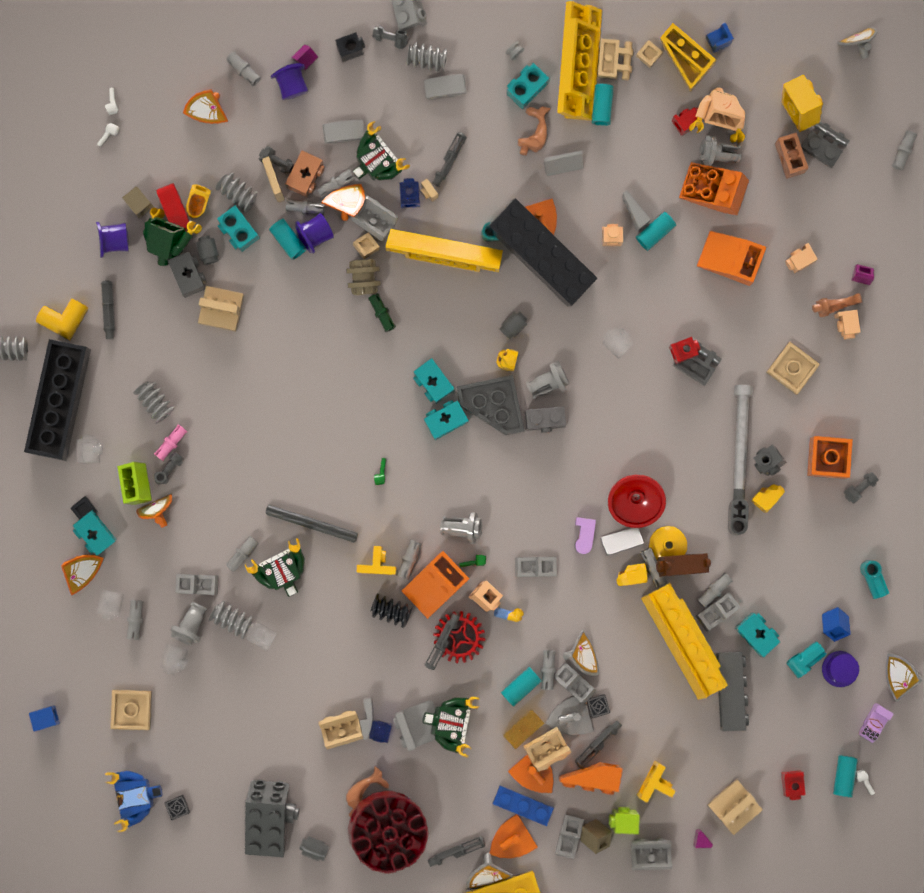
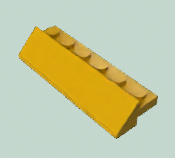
[557,1,602,121]
[385,229,503,272]
[641,583,728,699]

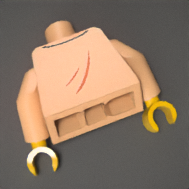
[689,87,745,144]

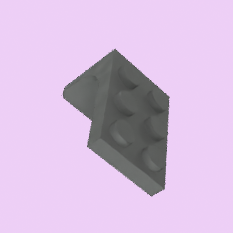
[245,780,289,857]

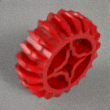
[433,611,485,663]

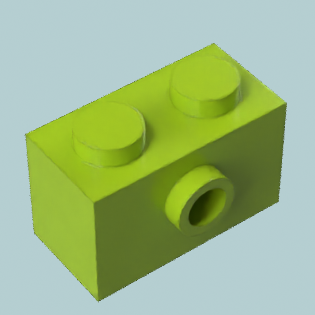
[117,462,152,505]
[609,807,639,834]

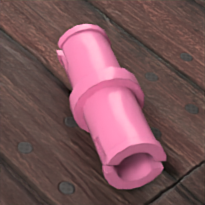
[154,424,187,461]

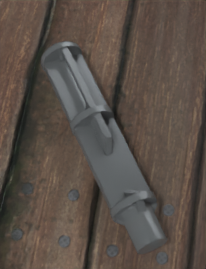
[432,132,467,187]
[101,280,115,340]
[425,613,460,670]
[575,720,623,768]
[427,836,485,867]

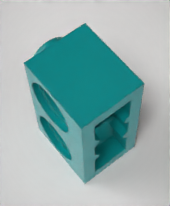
[507,63,550,110]
[217,205,260,252]

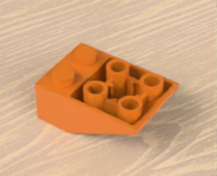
[679,162,749,215]
[697,231,766,286]
[402,551,469,619]
[558,762,623,795]

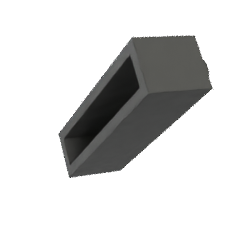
[716,652,749,731]

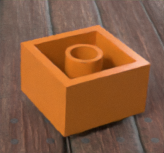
[807,436,853,479]

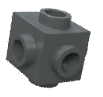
[753,445,787,476]

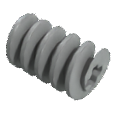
[406,42,447,72]
[215,172,258,213]
[0,336,28,361]
[133,382,174,424]
[208,601,252,639]

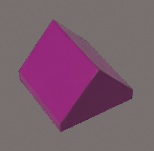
[292,44,318,71]
[851,264,874,285]
[693,829,713,848]

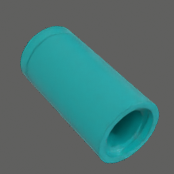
[592,84,614,126]
[636,212,677,251]
[269,218,307,260]
[501,667,542,707]
[833,755,858,798]

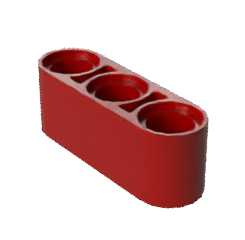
[156,183,190,232]

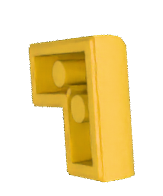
[36,298,89,341]

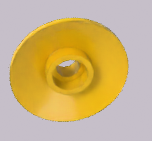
[649,526,687,561]

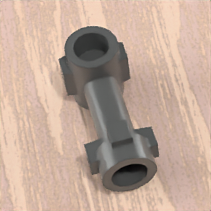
[372,26,408,49]
[258,146,295,174]
[154,452,184,485]
[843,472,879,504]

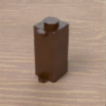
[656,553,711,577]

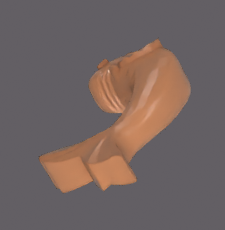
[518,106,551,156]
[812,293,862,317]
[346,766,389,817]

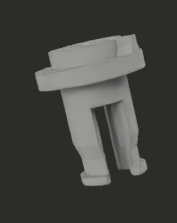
[699,135,742,166]
[526,361,569,399]
[440,513,482,544]
[171,602,207,646]

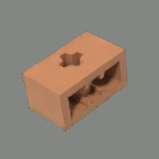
[775,132,808,179]
[285,150,325,197]

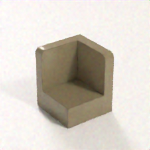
[122,186,154,219]
[580,819,612,854]

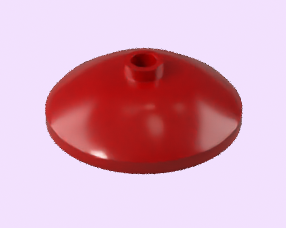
[608,475,666,528]

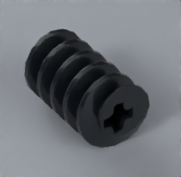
[370,593,413,628]

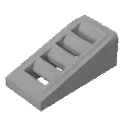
[622,191,651,232]

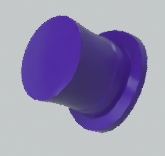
[270,63,309,100]
[295,213,334,254]
[96,222,129,258]
[822,651,859,687]

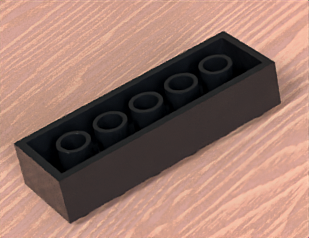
[486,198,598,307]
[24,339,91,461]

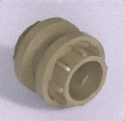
[346,259,381,295]

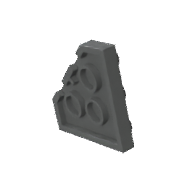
[457,375,524,435]

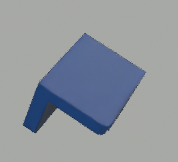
[706,23,734,53]
[822,607,851,642]
[29,705,60,732]

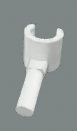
[105,88,118,115]
[97,123,120,147]
[855,770,875,795]

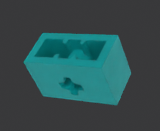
[413,358,455,404]
[424,400,469,440]
[73,510,117,556]
[735,613,780,658]

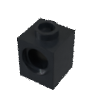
[335,32,366,62]

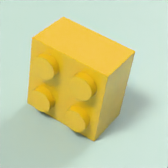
[781,74,823,132]

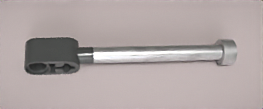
[728,385,753,535]

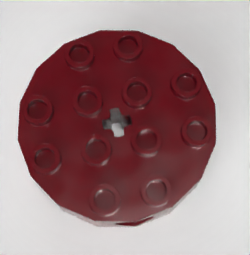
[347,790,429,874]

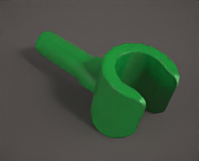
[374,458,386,485]
[459,555,486,568]

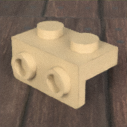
[318,711,363,750]
[523,727,571,772]

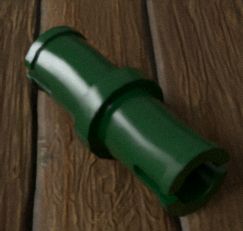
[368,293,396,332]

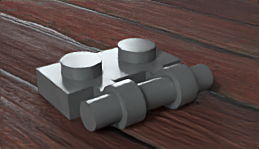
[801,122,850,168]
[672,342,722,386]

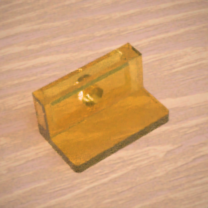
[502,709,544,749]

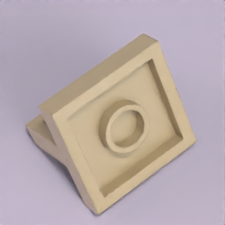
[198,286,244,331]
[707,779,763,835]

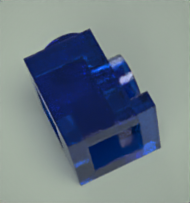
[400,178,420,208]
[369,719,392,743]

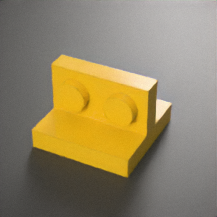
[356,546,397,575]
[637,761,676,802]

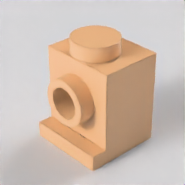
[602,224,623,246]
[785,243,818,273]
[834,310,860,340]
[469,580,503,612]

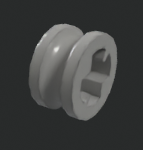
[506,41,524,60]

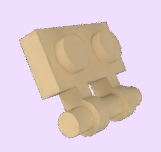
[597,39,634,80]

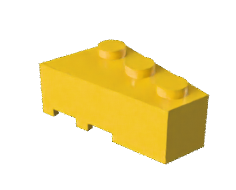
[660,23,716,92]

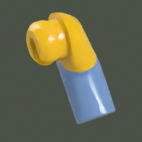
[494,607,524,622]

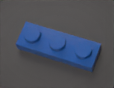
[492,785,554,826]

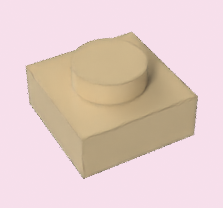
[636,40,663,68]
[420,179,438,202]
[353,232,380,259]

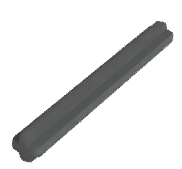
[266,505,358,543]

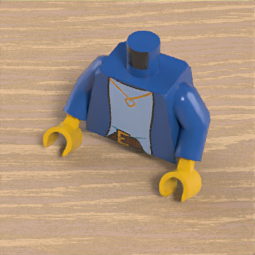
[105,771,163,833]

